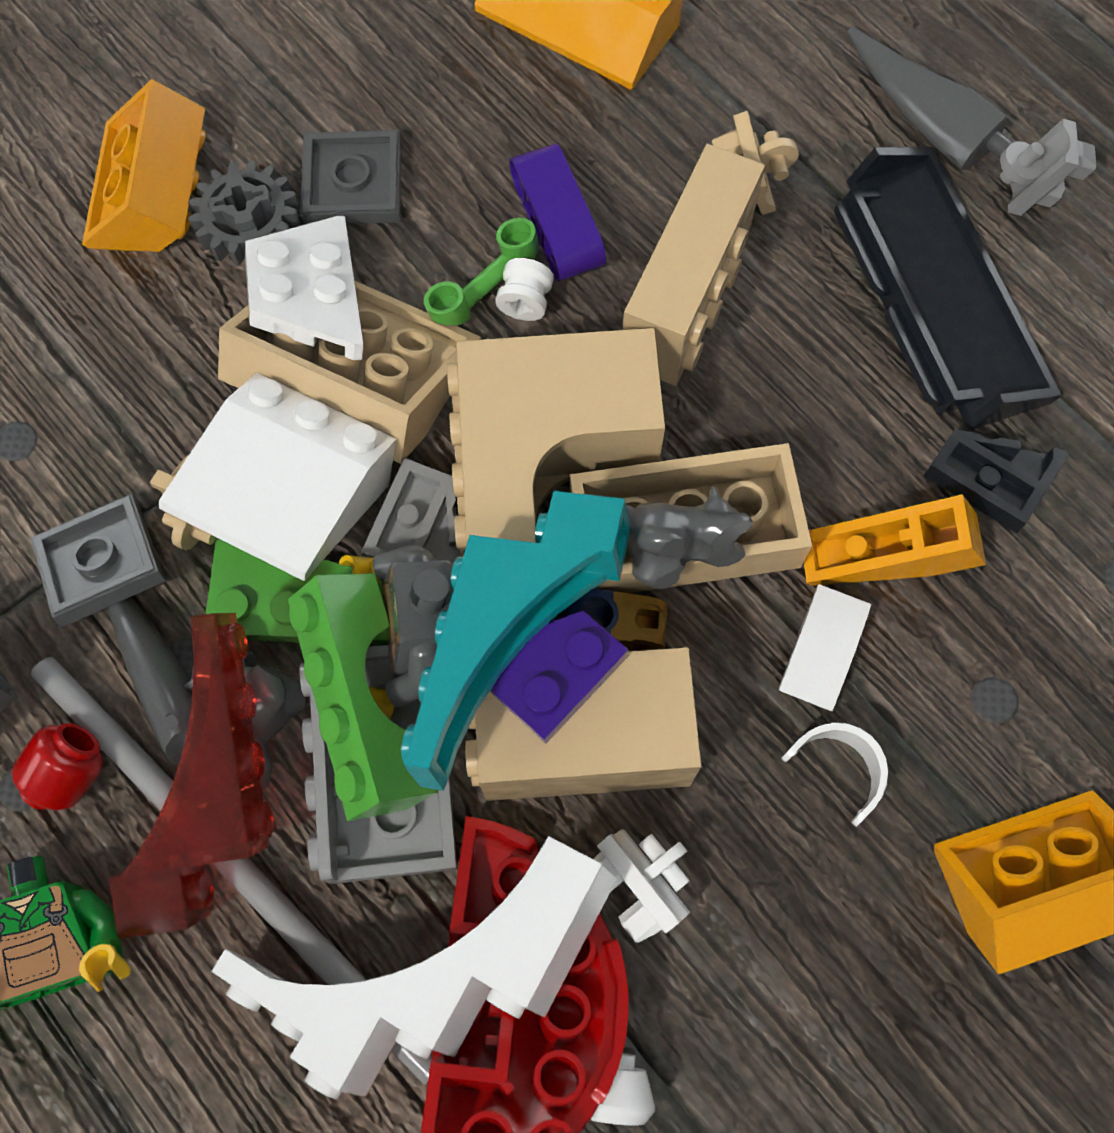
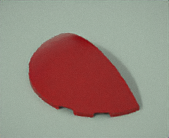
[421,816,628,1133]

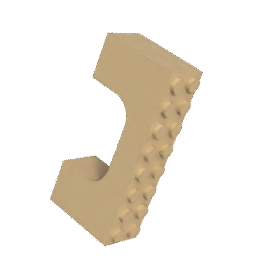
[447,328,701,801]

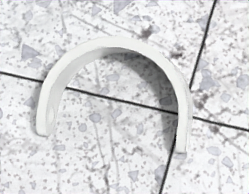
[781,723,888,827]

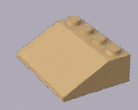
[218,280,481,464]

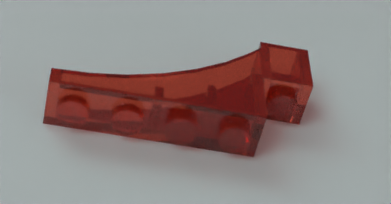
[109,613,274,939]

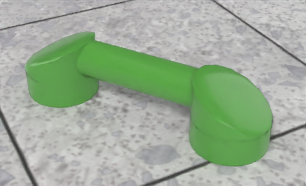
[424,218,539,326]

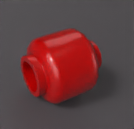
[11,723,104,811]

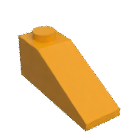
[804,494,986,586]

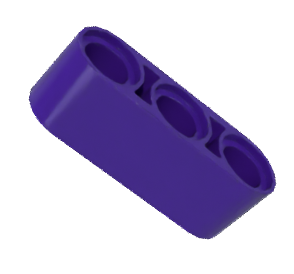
[509,143,606,282]

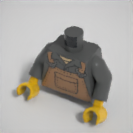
[339,545,453,719]

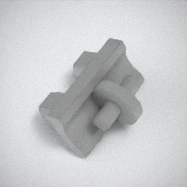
[1000,119,1096,216]

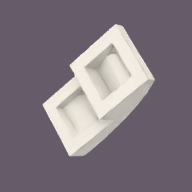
[778,584,871,711]

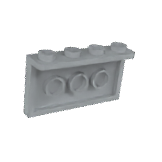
[300,645,458,884]

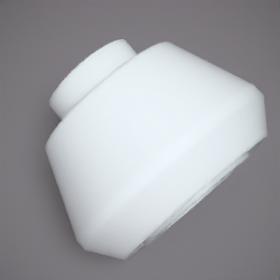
[590,1053,655,1125]

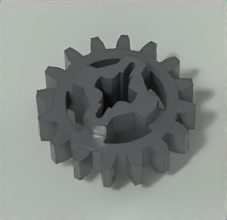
[188,160,300,266]

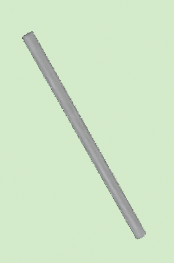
[31,657,433,1086]

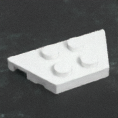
[245,216,363,360]

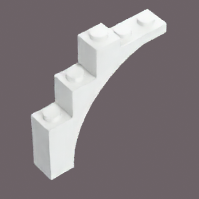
[211,836,617,1100]

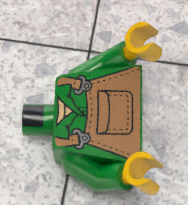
[0,856,131,1010]

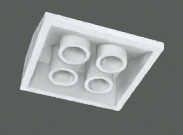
[159,372,396,581]

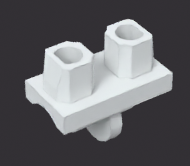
[594,829,690,943]

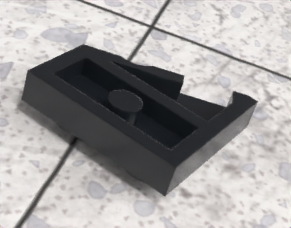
[923,429,1069,534]

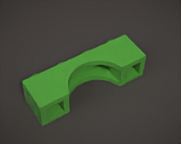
[288,573,439,821]

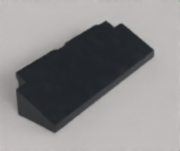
[834,147,1062,431]

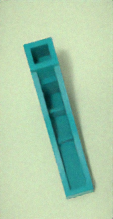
[401,491,630,791]

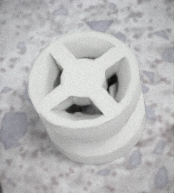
[495,258,554,321]

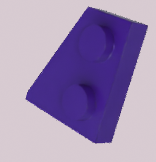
[489,611,629,744]

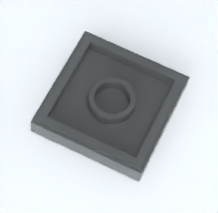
[300,130,402,225]
[31,494,165,628]

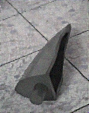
[847,26,1013,170]
[107,597,224,778]

